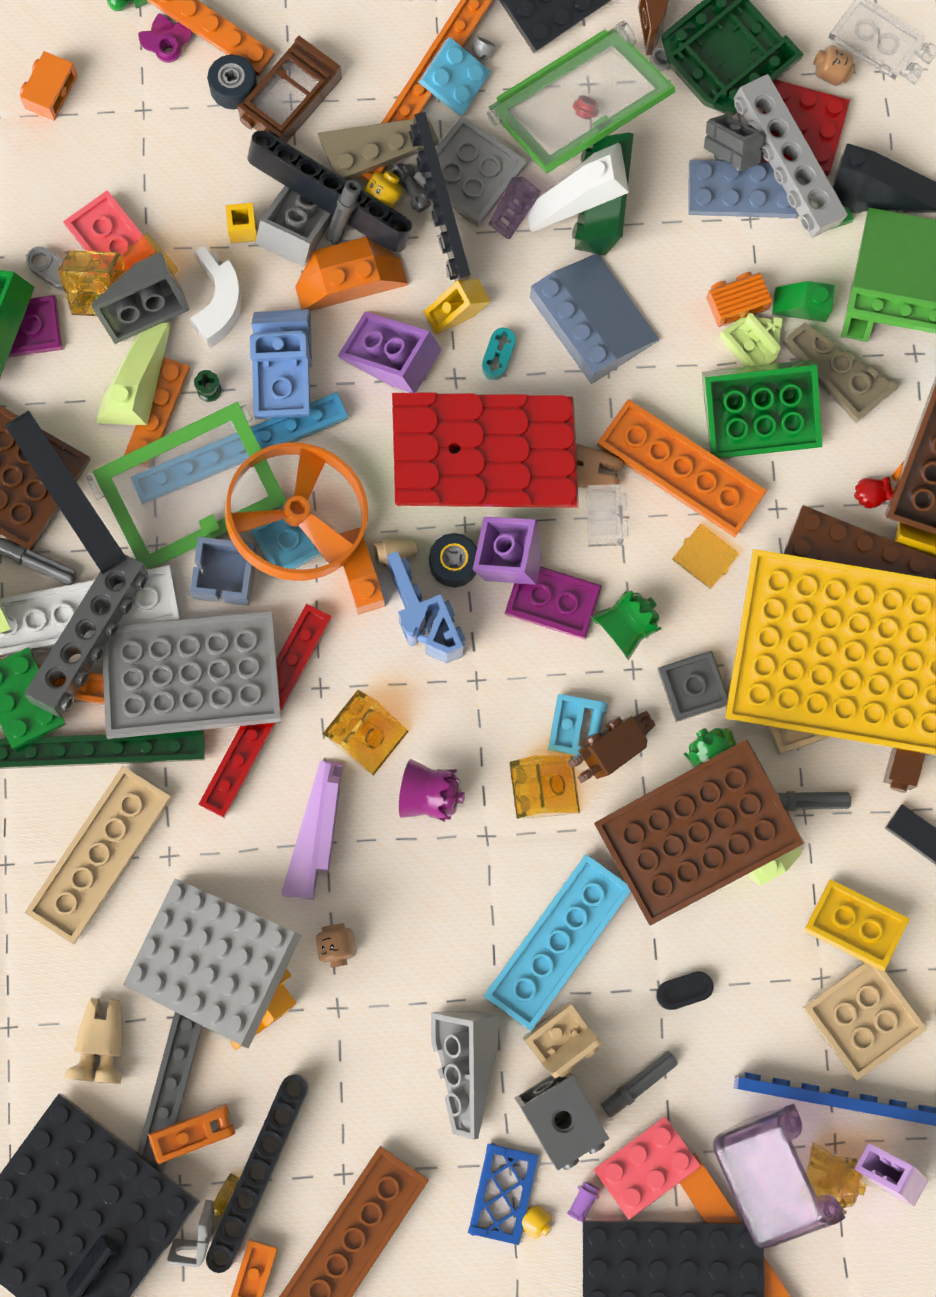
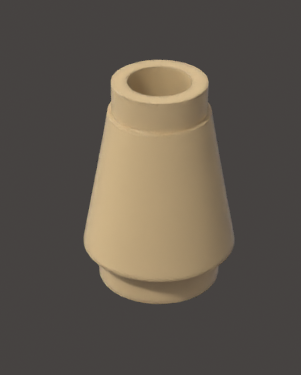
[374,539,417,567]

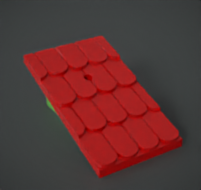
[392,392,579,508]

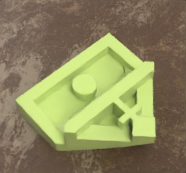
[719,313,783,367]

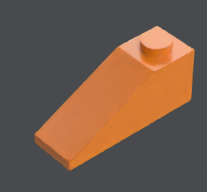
[340,528,385,615]

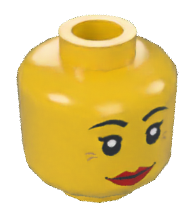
[364,171,403,209]

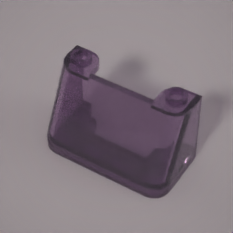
[713,1104,846,1249]

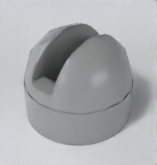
[472,36,496,60]
[649,47,669,72]

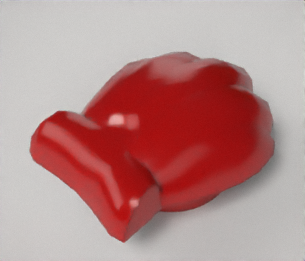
[854,476,893,509]

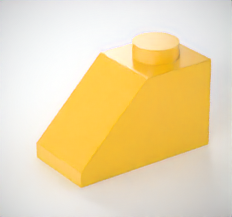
[423,279,491,334]

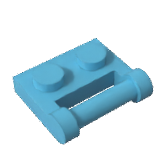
[548,694,608,756]

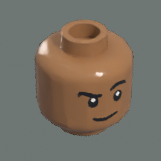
[813,45,855,86]
[316,923,356,968]

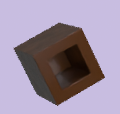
[883,748,925,793]

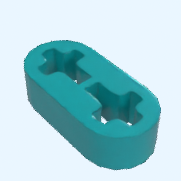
[482,327,516,380]

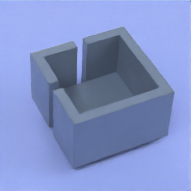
[190,537,258,606]

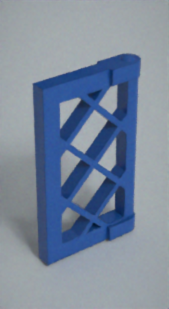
[468,1143,539,1245]

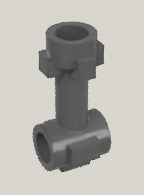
[390,163,431,213]

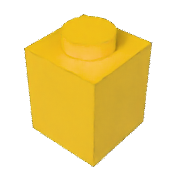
[225,202,257,244]

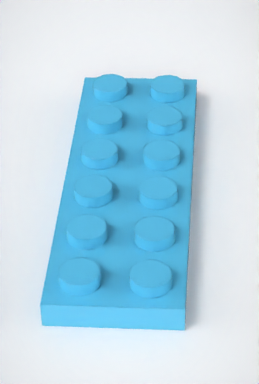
[484,854,631,1031]

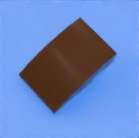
[638,0,669,55]

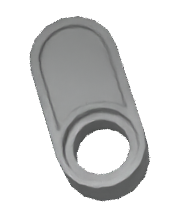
[26,246,77,291]

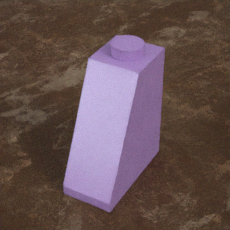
[854,1143,929,1207]

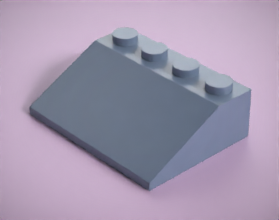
[530,253,659,385]

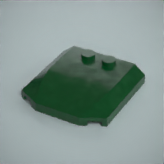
[661,0,804,117]

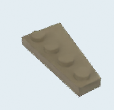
[317,117,439,181]
[783,323,899,423]

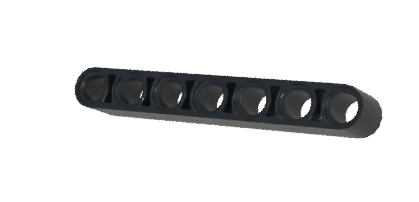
[247,130,412,252]
[5,410,127,574]
[206,1074,309,1273]

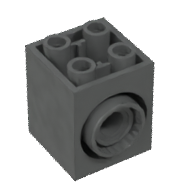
[515,1073,609,1170]

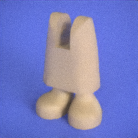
[65,997,122,1084]

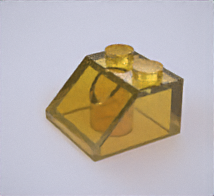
[322,690,409,776]
[509,755,580,819]

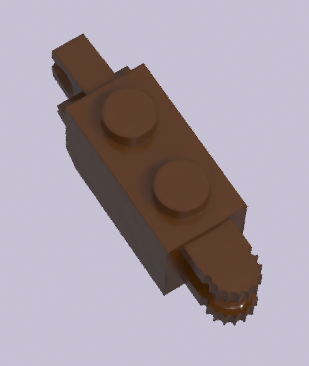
[567,711,655,783]

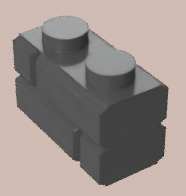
[704,114,764,171]

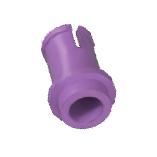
[567,1181,600,1222]

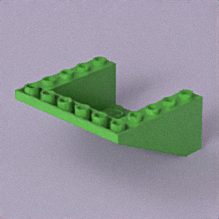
[841,207,936,342]

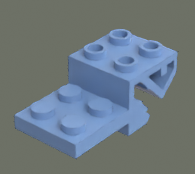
[250,309,312,419]
[387,551,466,663]

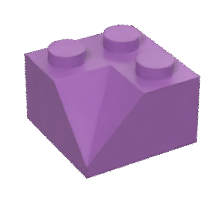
[473,517,542,585]

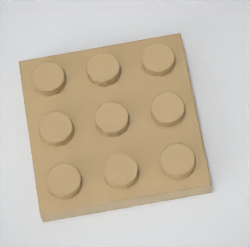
[802,962,927,1081]

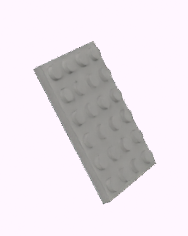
[102,611,281,739]
[123,878,302,1049]

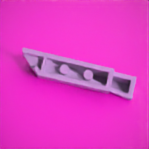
[281,760,343,900]

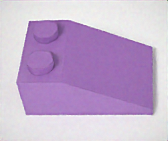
[338,311,442,393]

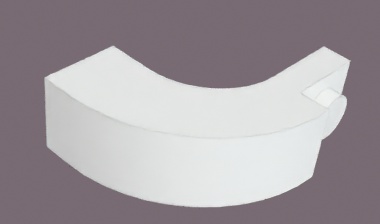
[191,245,241,348]

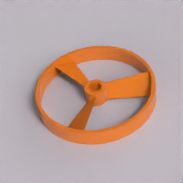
[225,442,368,581]

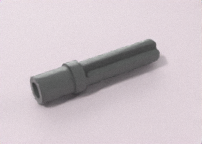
[326,180,361,245]
[0,537,77,585]
[778,791,851,811]
[600,1051,678,1118]

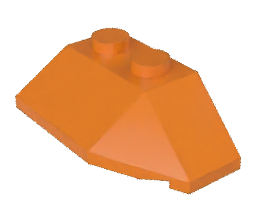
[295,237,408,311]

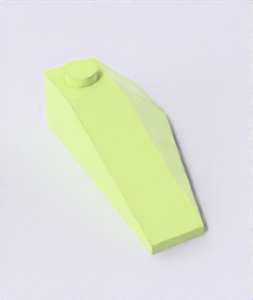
[96,323,171,425]

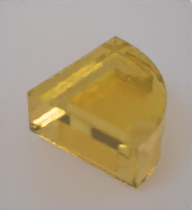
[214,1173,239,1216]

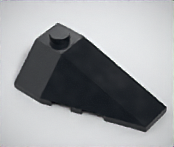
[832,143,936,213]

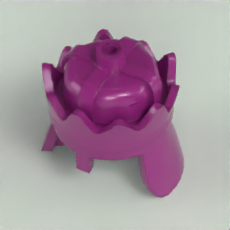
[399,759,465,822]

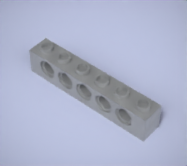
[733,74,848,238]

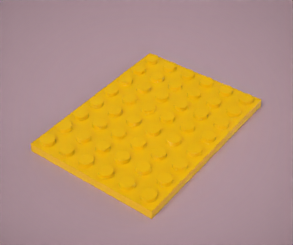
[724,549,936,755]

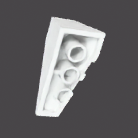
[527,143,629,232]

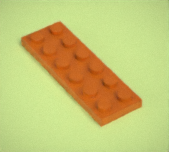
[596,399,767,537]

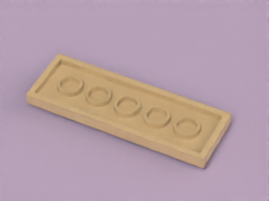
[24,766,172,945]

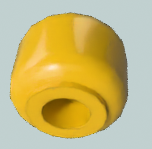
[522,1205,552,1239]

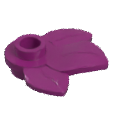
[138,13,191,63]

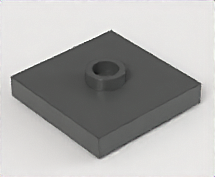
[657,651,728,722]

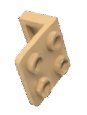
[523,1002,602,1078]

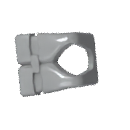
[167,1199,215,1267]

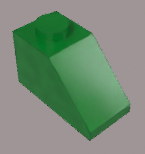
[772,281,835,322]

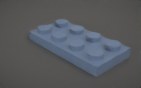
[688,160,798,218]

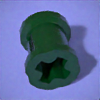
[194,370,222,402]

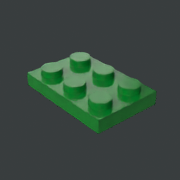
[0,647,67,750]

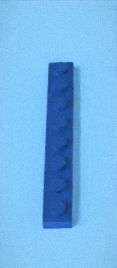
[733,1072,936,1126]

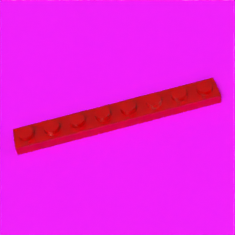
[198,604,332,819]

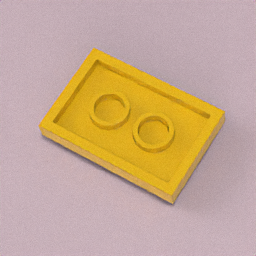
[804,879,910,971]

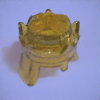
[797,1141,867,1214]

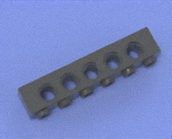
[24,555,148,718]

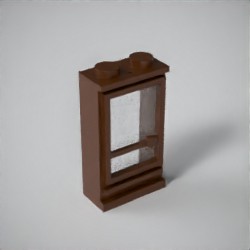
[237,35,342,143]

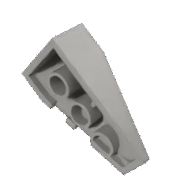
[431,1011,498,1140]

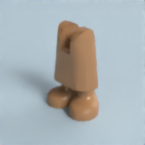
[576,443,624,489]

